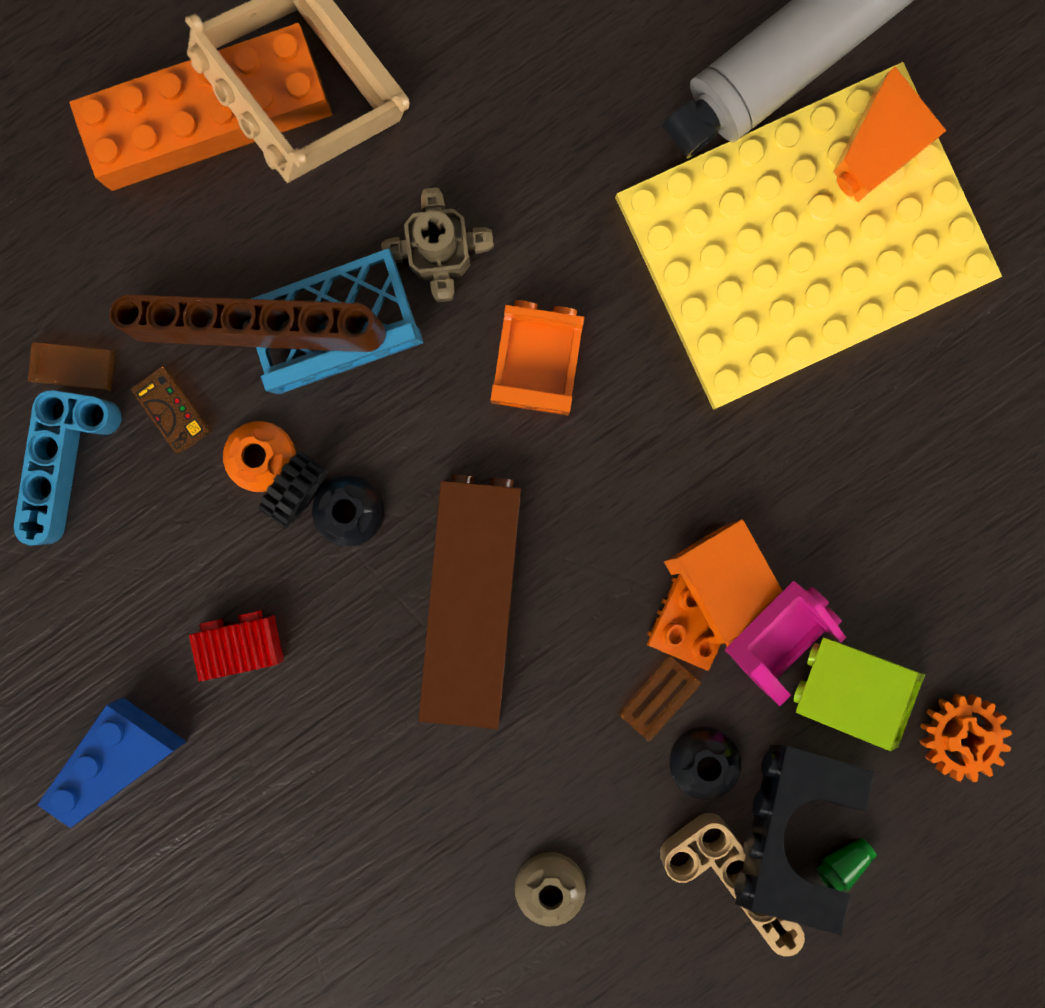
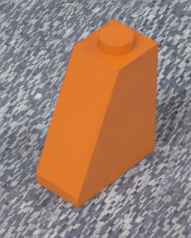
[833,67,946,202]

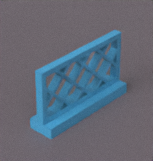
[247,248,424,394]

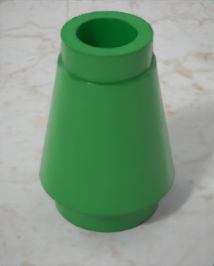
[816,837,877,892]

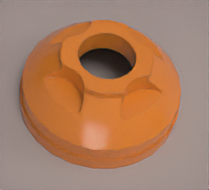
[223,421,296,492]

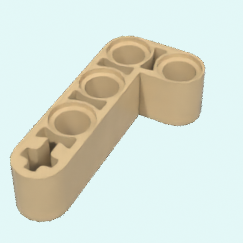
[660,813,805,956]

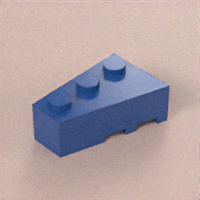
[37,697,187,828]

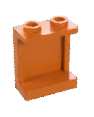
[491,300,584,415]
[664,519,783,647]

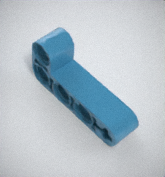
[14,390,122,545]

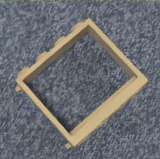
[186,0,410,183]

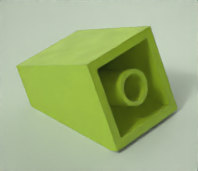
[794,637,925,751]

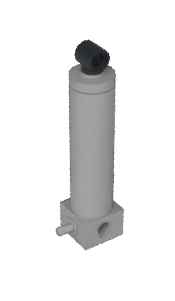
[662,0,914,159]

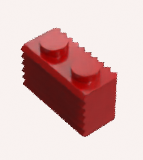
[189,610,284,682]

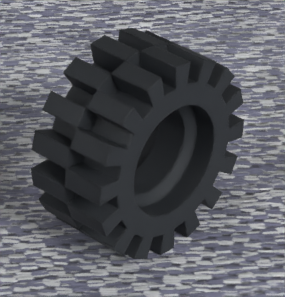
[259,451,328,529]

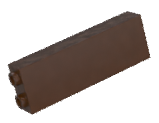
[418,474,521,729]

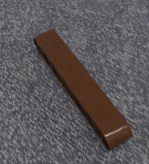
[109,295,386,352]

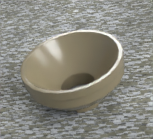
[515,852,586,926]

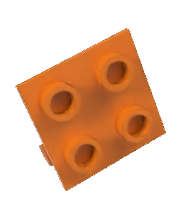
[647,573,721,671]

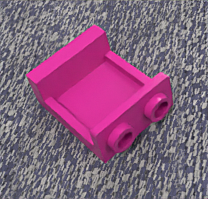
[725,581,846,706]

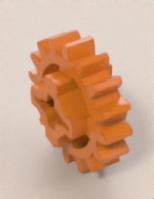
[920,693,1012,782]

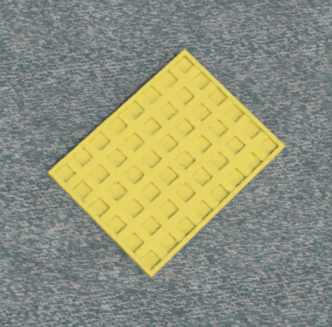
[615,62,1002,410]

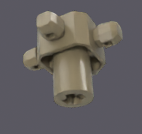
[381,188,494,302]

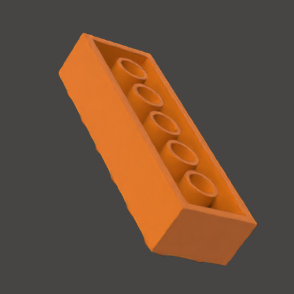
[69,23,333,191]

